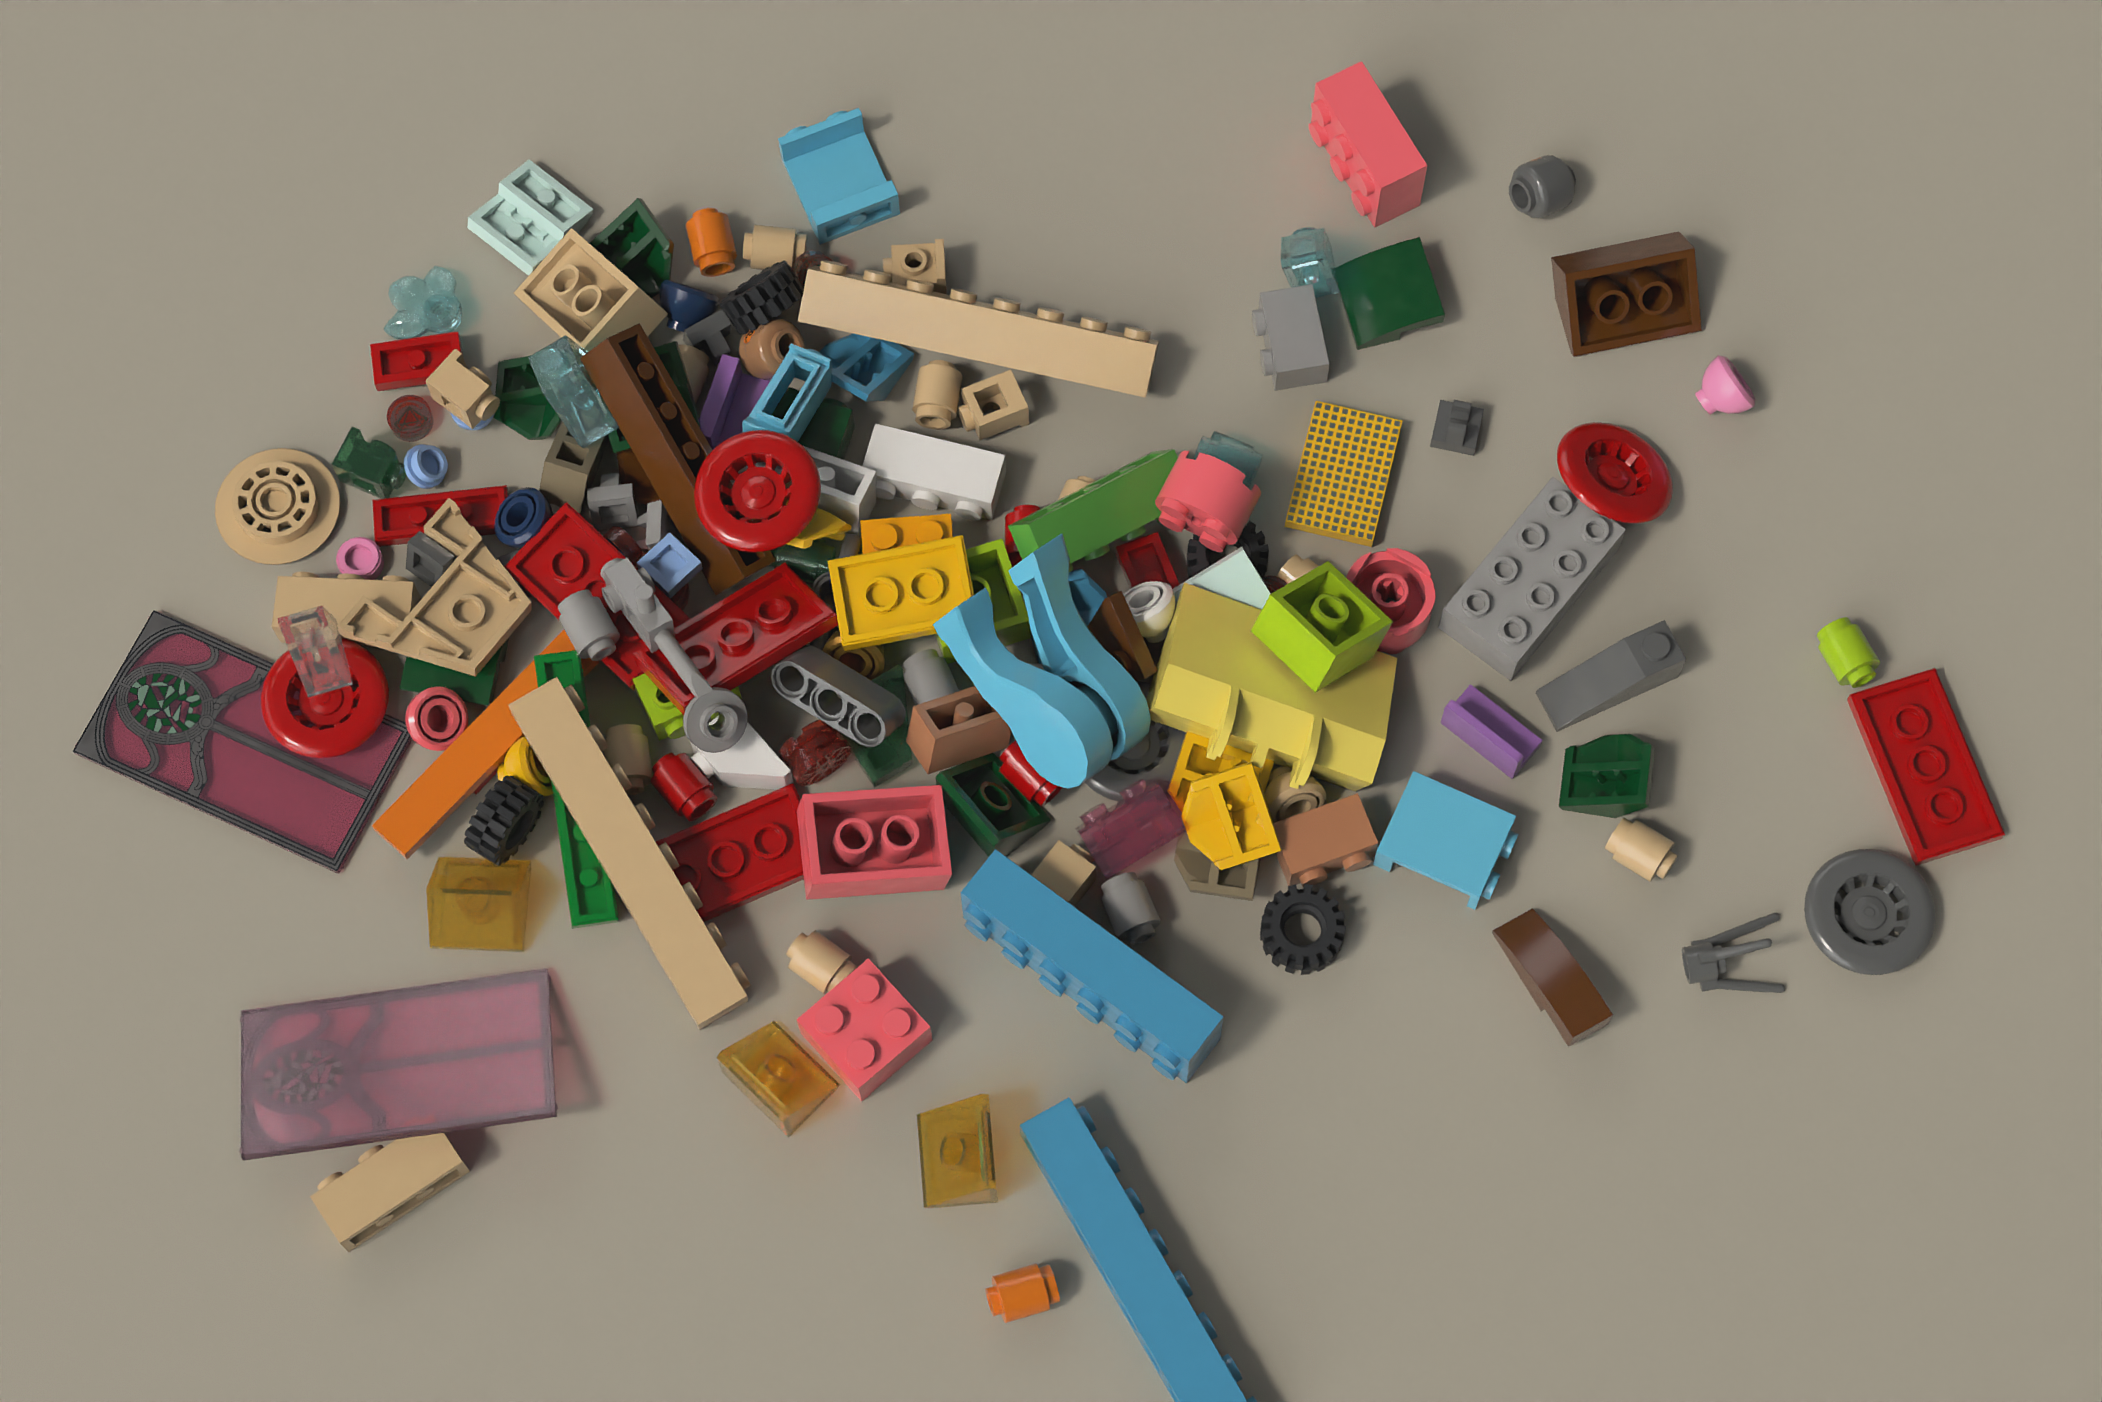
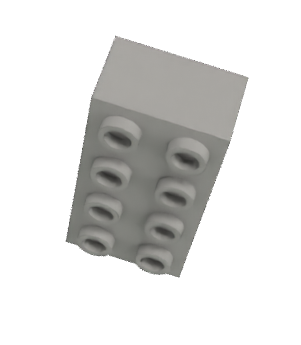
[1438,477,1626,681]

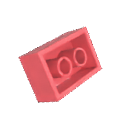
[1309,61,1427,228]
[797,785,952,900]

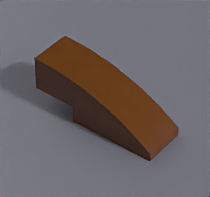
[1492,908,1613,1047]

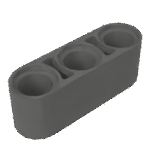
[771,645,906,747]

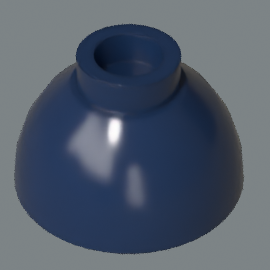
[660,280,720,332]
[494,487,553,548]

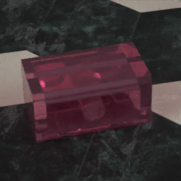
[1075,779,1186,879]

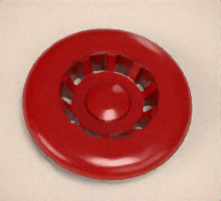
[1557,422,1673,523]
[694,430,821,552]
[261,637,389,758]

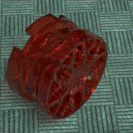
[779,719,852,787]

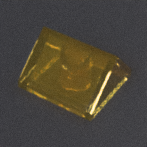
[426,857,532,952]
[716,1021,840,1138]
[917,1094,998,1208]

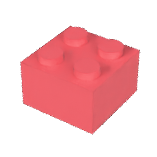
[796,958,933,1102]

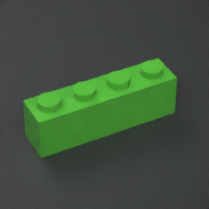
[1008,449,1178,572]

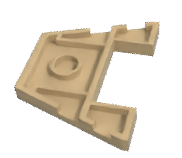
[337,498,532,677]

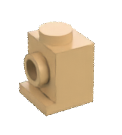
[883,239,947,294]
[426,349,500,429]
[957,369,1029,440]

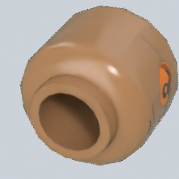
[739,319,805,380]

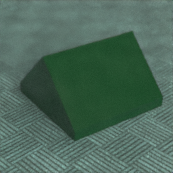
[935,753,1051,857]

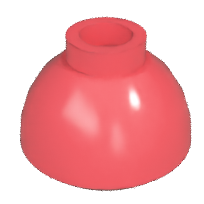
[405,687,468,751]

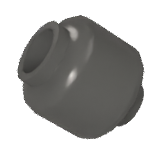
[1509,155,1576,218]

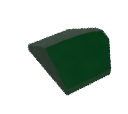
[589,198,674,298]
[493,348,575,440]
[1559,734,1655,818]

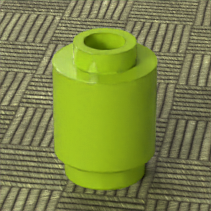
[1817,617,1880,688]

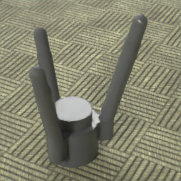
[1682,913,1785,993]

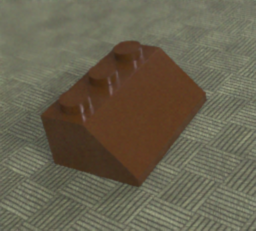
[1551,231,1702,357]

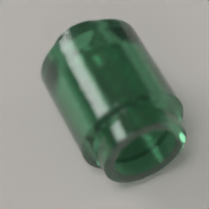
[769,539,836,584]

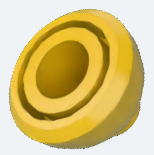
[497,736,553,797]

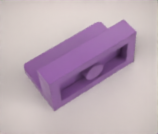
[699,354,770,450]
[1440,684,1543,779]

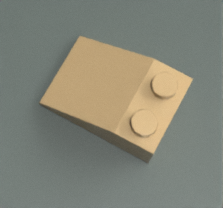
[513,228,668,356]

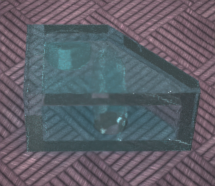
[1280,227,1340,298]
[528,335,619,448]

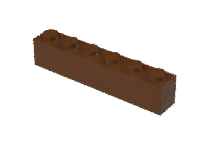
[580,323,776,595]

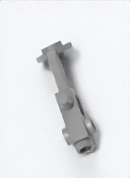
[600,558,748,753]

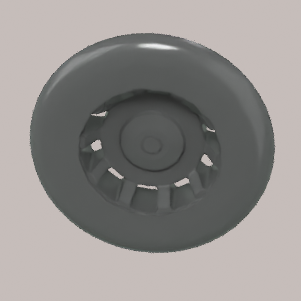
[1085,681,1186,803]
[1804,849,1936,975]

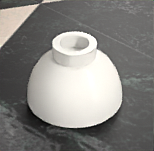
[1123,581,1176,643]

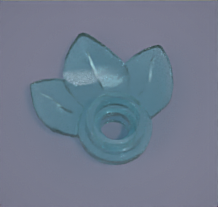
[384,266,462,340]

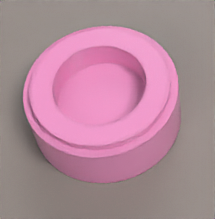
[336,537,384,580]

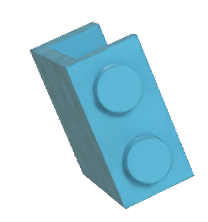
[778,108,900,245]
[1373,771,1519,910]

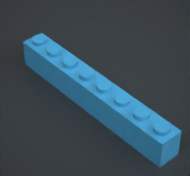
[1020,1097,1257,1402]

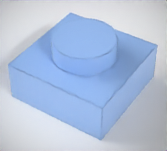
[637,532,703,599]

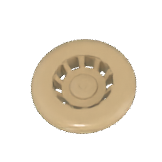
[215,448,340,565]

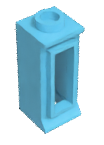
[742,343,832,442]

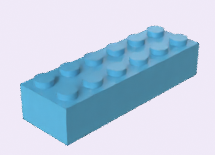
[960,849,1224,1083]

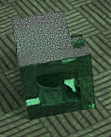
[331,427,407,499]

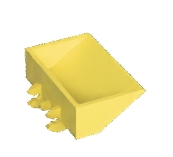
[1146,582,1397,791]

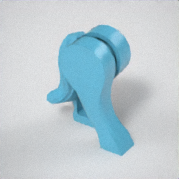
[933,533,1151,789]

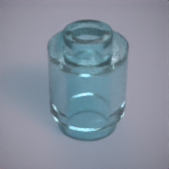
[1194,431,1263,488]

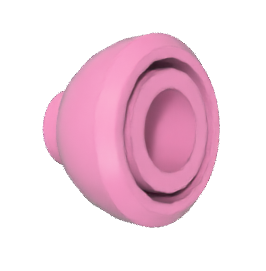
[1695,355,1756,415]

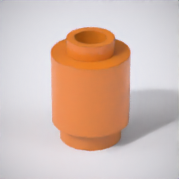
[685,208,737,277]
[985,1263,1060,1323]

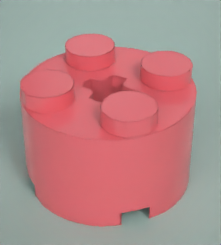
[1155,451,1261,552]
[1346,548,1436,654]

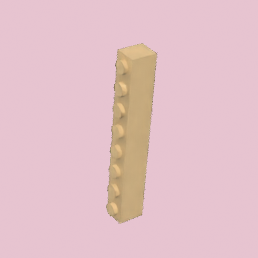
[798,260,1159,398]
[508,677,751,1030]

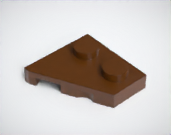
[1087,591,1158,681]

